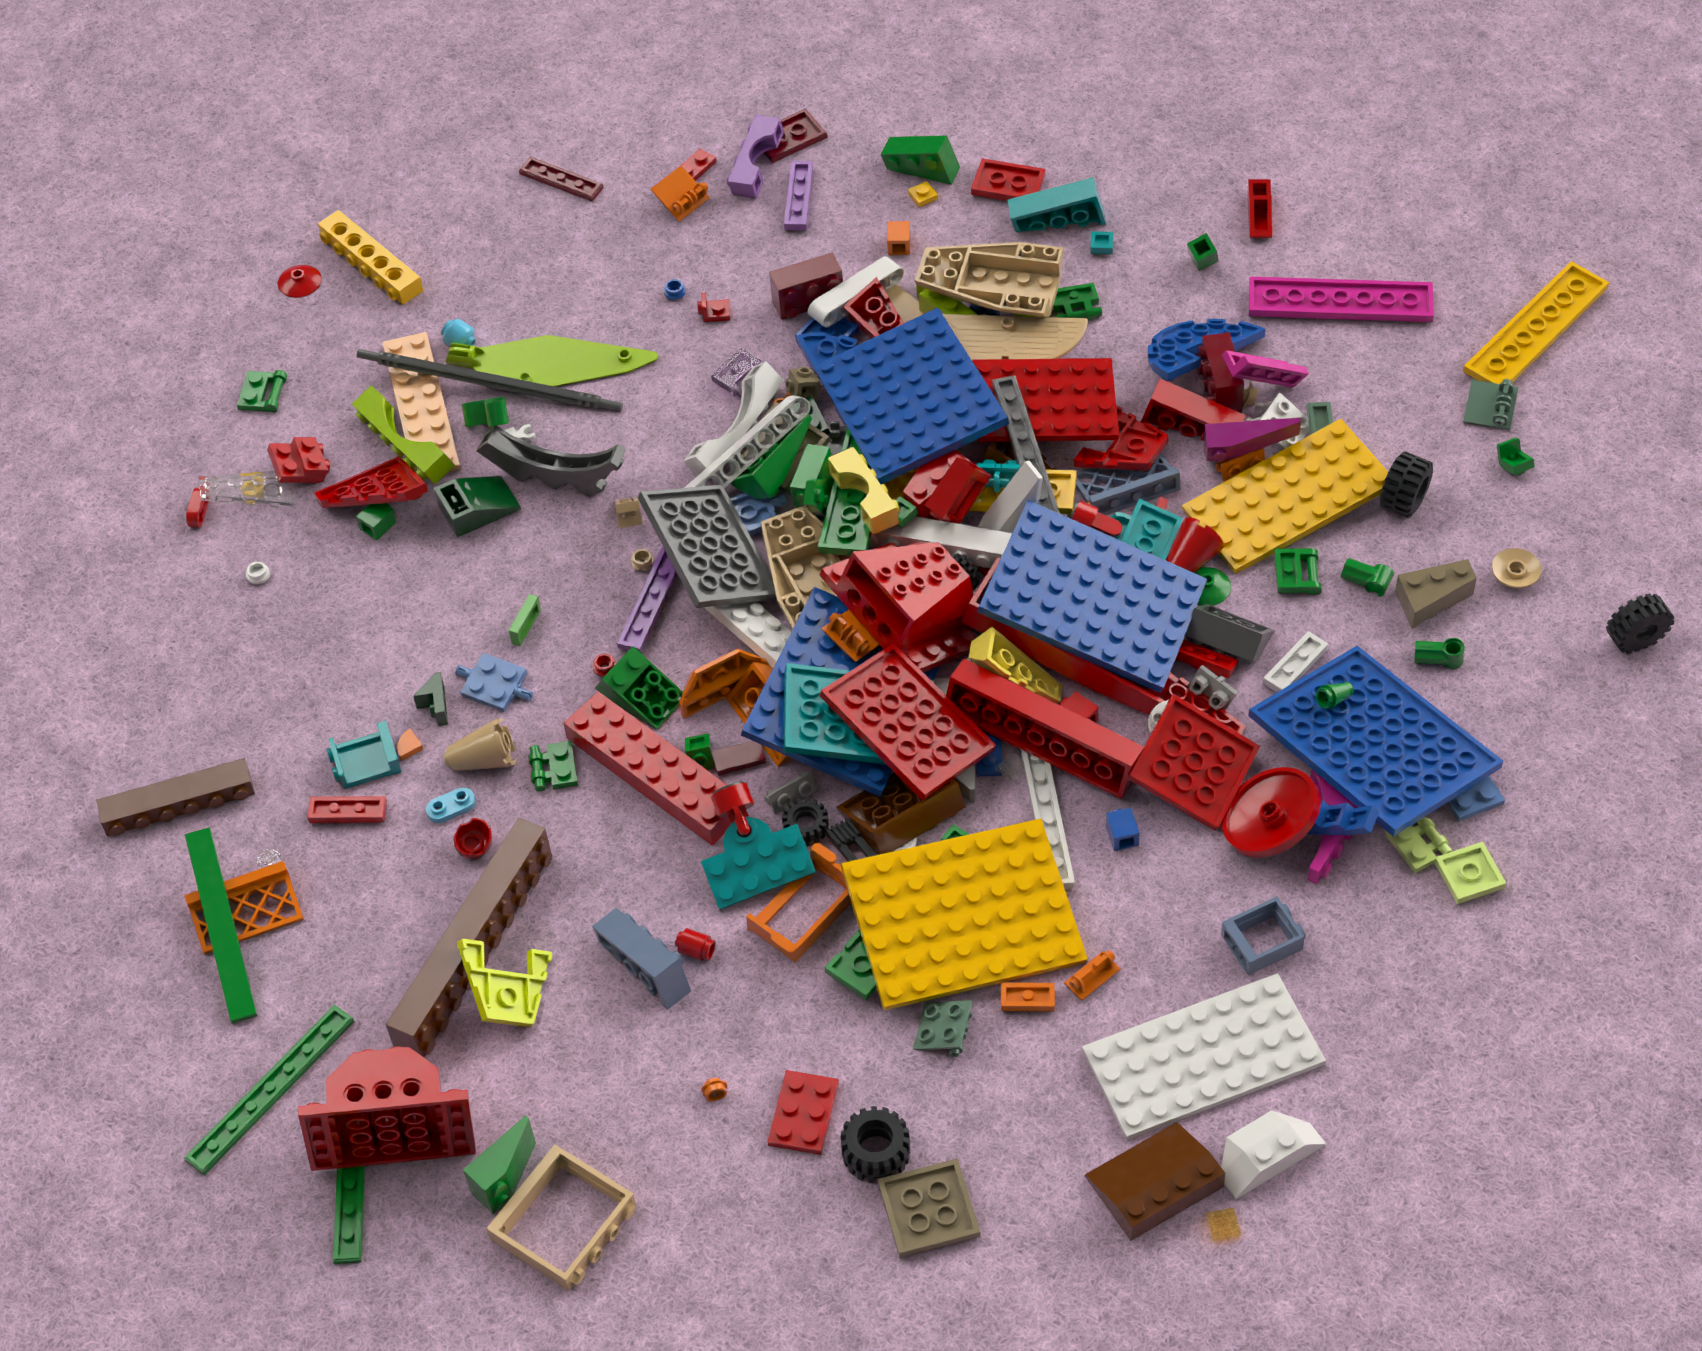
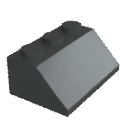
[1185,604,1275,664]

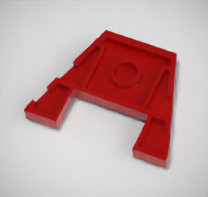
[1074,405,1169,470]

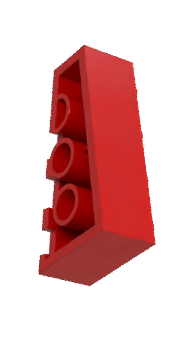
[843,277,904,339]

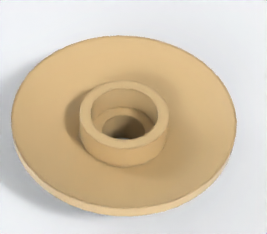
[1492,548,1542,589]

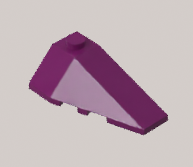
[1204,417,1301,462]

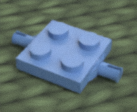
[730,492,787,537]
[455,653,533,712]

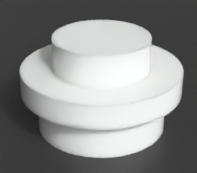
[246,562,270,584]

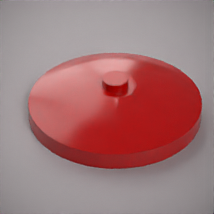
[1222,767,1321,858]

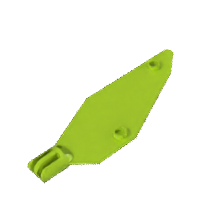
[446,335,658,387]

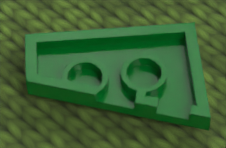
[803,476,834,521]

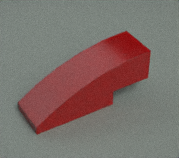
[1247,179,1272,238]

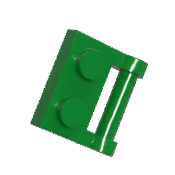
[237,370,287,412]
[1274,548,1322,595]

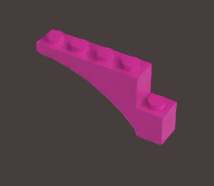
[1308,769,1358,885]

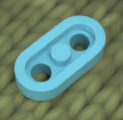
[426,788,476,823]

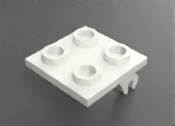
[1245,393,1309,450]

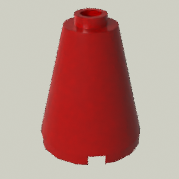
[1166,517,1224,573]

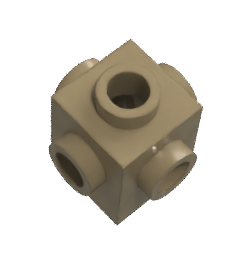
[785,367,820,403]

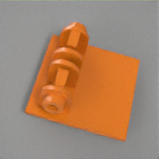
[650,165,710,222]
[821,610,880,662]

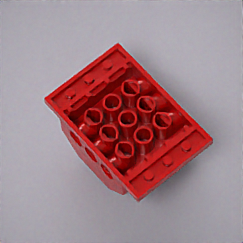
[819,542,977,672]
[298,1046,476,1171]

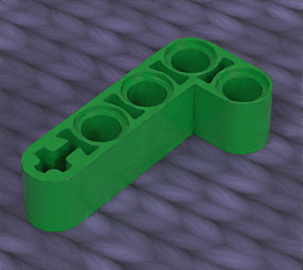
[461,397,509,427]

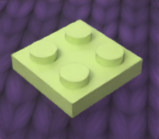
[1434,842,1506,904]

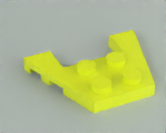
[457,939,552,1027]

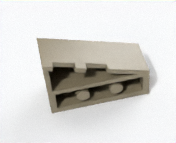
[1395,559,1477,629]

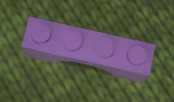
[727,115,784,199]

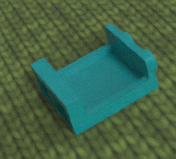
[326,721,402,789]

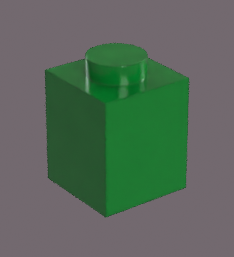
[1187,233,1219,271]
[356,503,396,540]

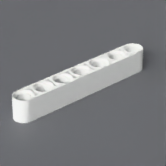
[684,395,810,488]

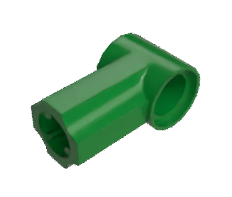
[1341,558,1394,596]
[1414,638,1465,669]

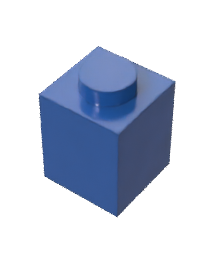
[1105,808,1140,851]

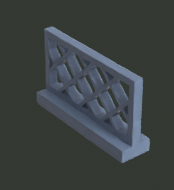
[1076,453,1181,515]

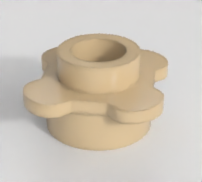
[1242,381,1259,409]

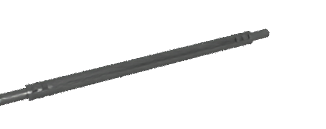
[357,349,623,412]

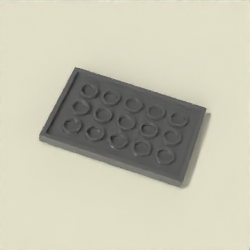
[638,485,777,608]

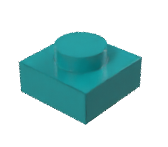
[1090,231,1113,254]

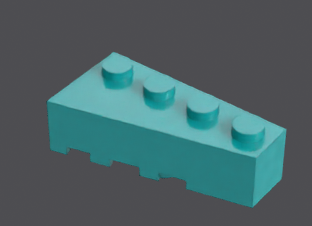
[1008,177,1106,232]

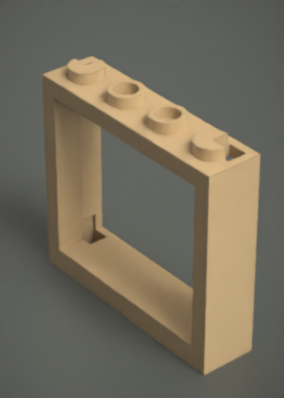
[486,1144,636,1291]

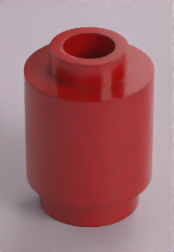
[675,928,716,961]

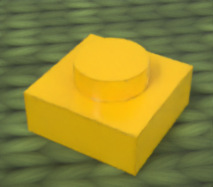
[908,181,938,207]

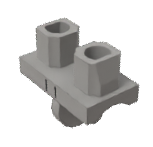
[1188,665,1238,711]

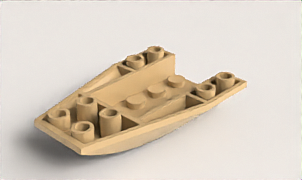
[915,242,1064,317]
[761,505,850,629]

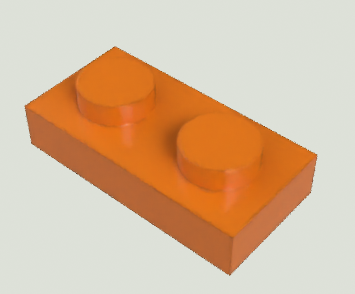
[1001,983,1055,1012]

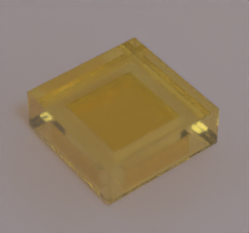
[1206,1207,1241,1241]

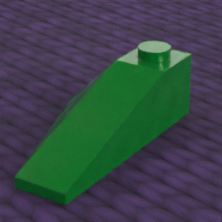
[730,414,812,500]

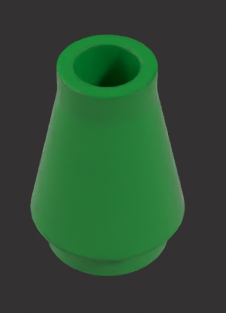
[1316,682,1354,709]

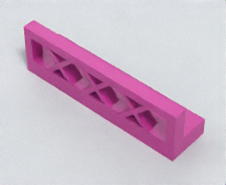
[1222,350,1309,387]

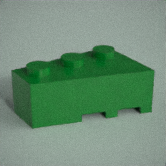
[880,135,960,185]

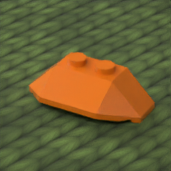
[679,649,768,719]

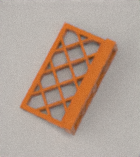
[184,861,304,955]

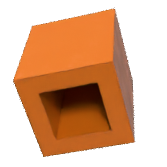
[887,221,910,255]

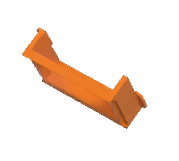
[746,843,851,963]

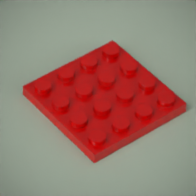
[1128,694,1260,831]

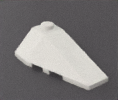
[978,461,1043,533]

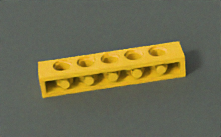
[318,210,423,305]

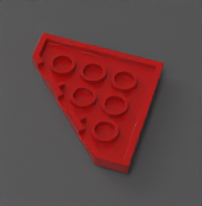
[314,456,428,508]

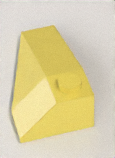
[969,627,1063,704]

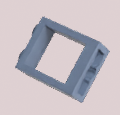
[1221,897,1306,975]

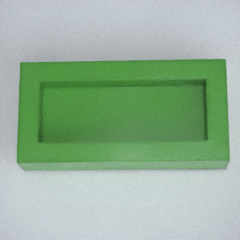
[508,594,541,646]

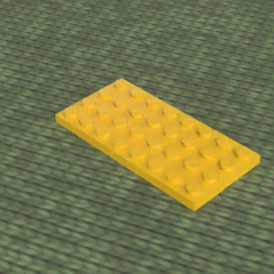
[1182,418,1388,574]

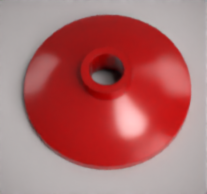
[278,265,322,298]

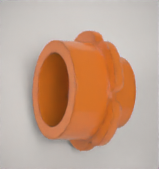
[701,1078,727,1102]

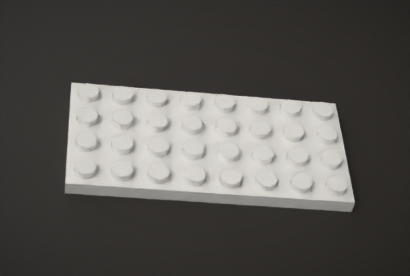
[1082,973,1326,1140]

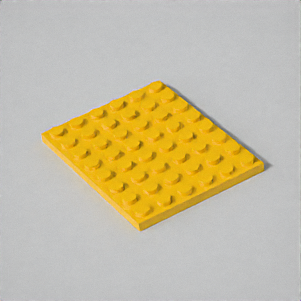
[841,818,1088,1011]

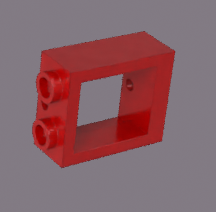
[925,457,992,524]

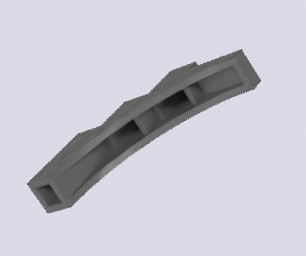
[476,426,626,497]

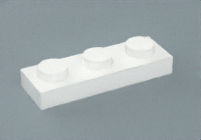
[1263,631,1328,692]

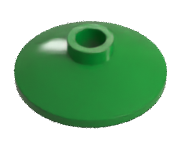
[1195,567,1231,606]

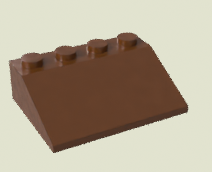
[836,772,966,855]
[1085,1122,1225,1241]

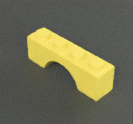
[828,447,900,535]

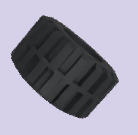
[1380,451,1433,518]
[840,1106,911,1183]

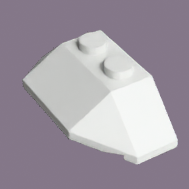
[1221,1110,1326,1200]

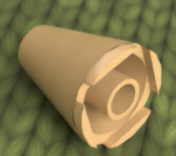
[443,718,516,771]

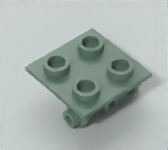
[1463,379,1519,430]
[913,1000,972,1057]

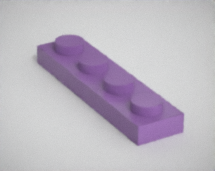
[784,161,813,231]

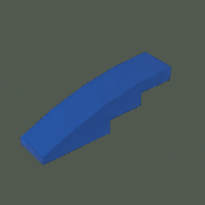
[1307,800,1379,835]

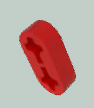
[186,488,210,527]

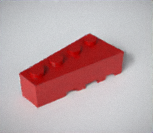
[1140,378,1246,441]

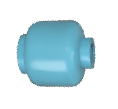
[441,319,476,347]

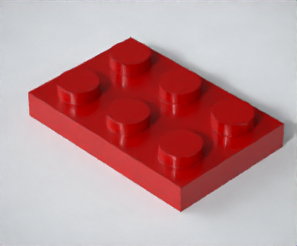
[971,158,1046,201]
[767,1070,839,1155]

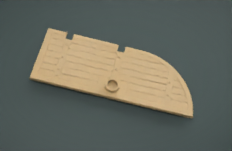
[943,314,1088,360]

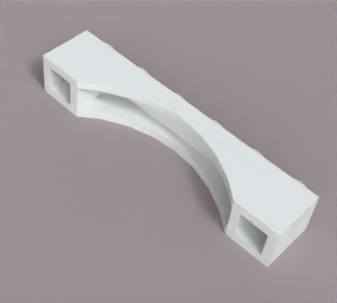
[683,361,784,476]

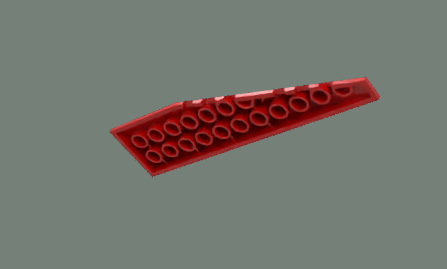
[961,557,1246,735]

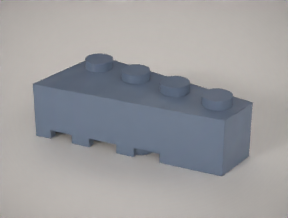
[592,908,691,1010]

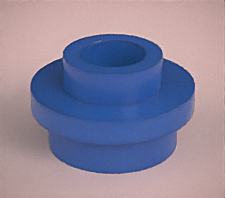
[663,279,686,300]

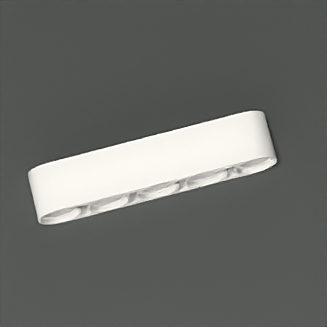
[808,256,904,327]

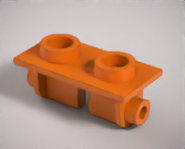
[1215,448,1265,482]
[1064,950,1121,1001]

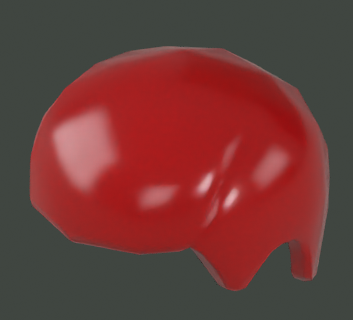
[453,818,493,859]

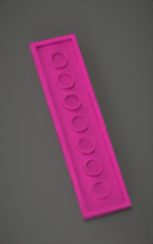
[1249,276,1434,322]

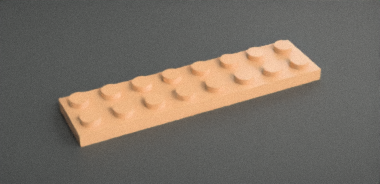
[383,332,460,479]

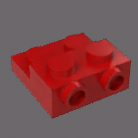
[267,437,330,483]

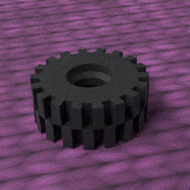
[1606,594,1675,654]

